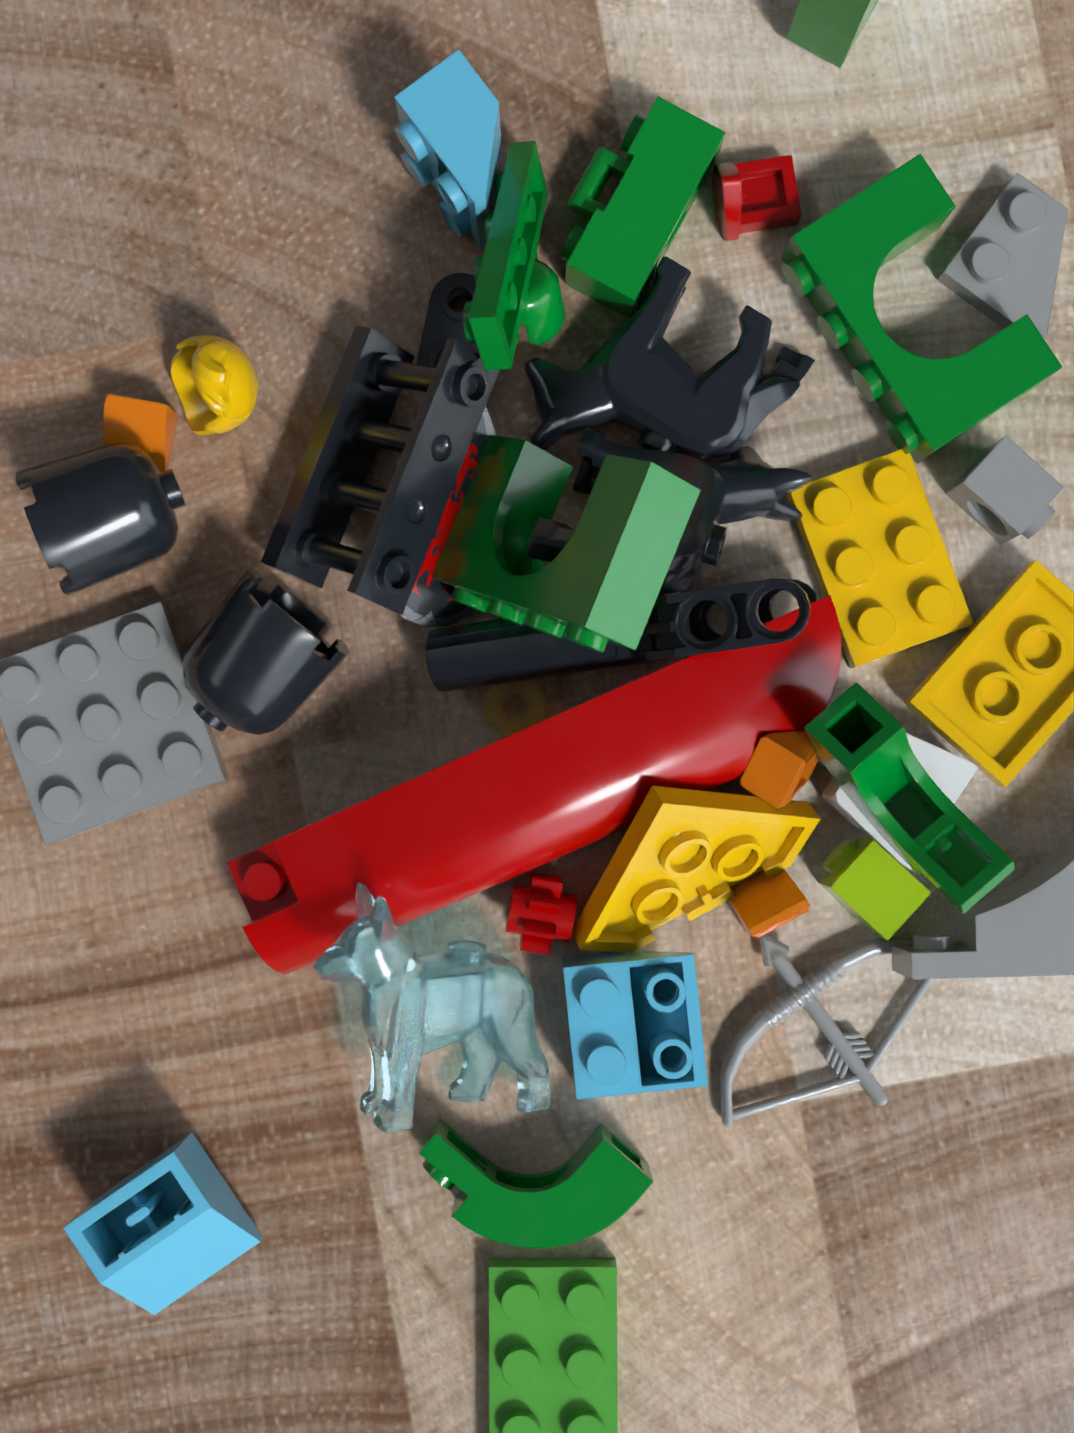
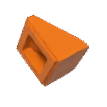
[103,394,178,472]
[741,731,820,810]
[728,870,811,939]

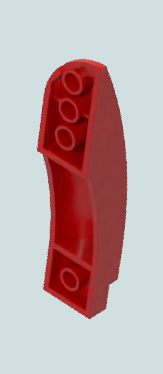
[227,595,842,974]

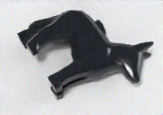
[524,256,815,461]
[528,428,812,596]

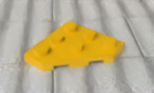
[572,786,821,952]

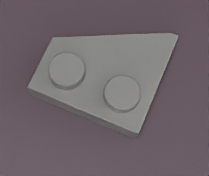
[937,172,1068,339]

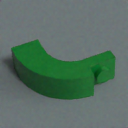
[804,682,1015,914]
[419,1118,653,1248]

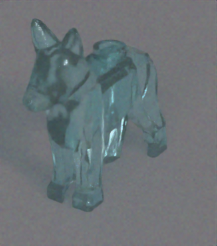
[313,883,551,1132]

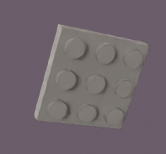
[0,601,230,845]

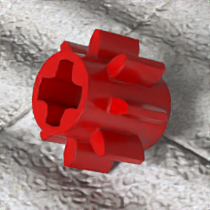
[505,872,577,955]

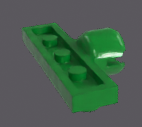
[463,141,566,371]

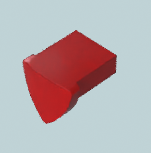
[712,155,802,241]

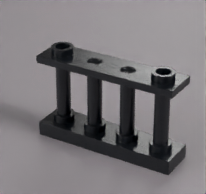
[260,326,500,615]

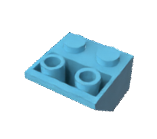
[394,49,502,249]
[562,951,708,1100]
[63,1132,263,1315]

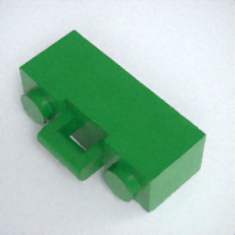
[560,96,726,319]

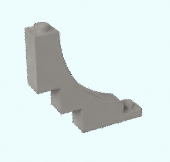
[891,828,1074,980]

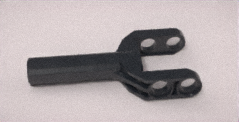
[425,578,818,692]

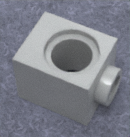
[946,435,1064,544]

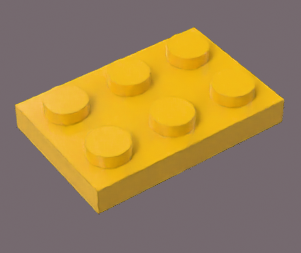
[786,449,974,669]
[904,559,1074,787]

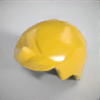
[170,335,259,435]

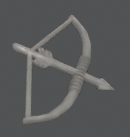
[721,934,934,1127]

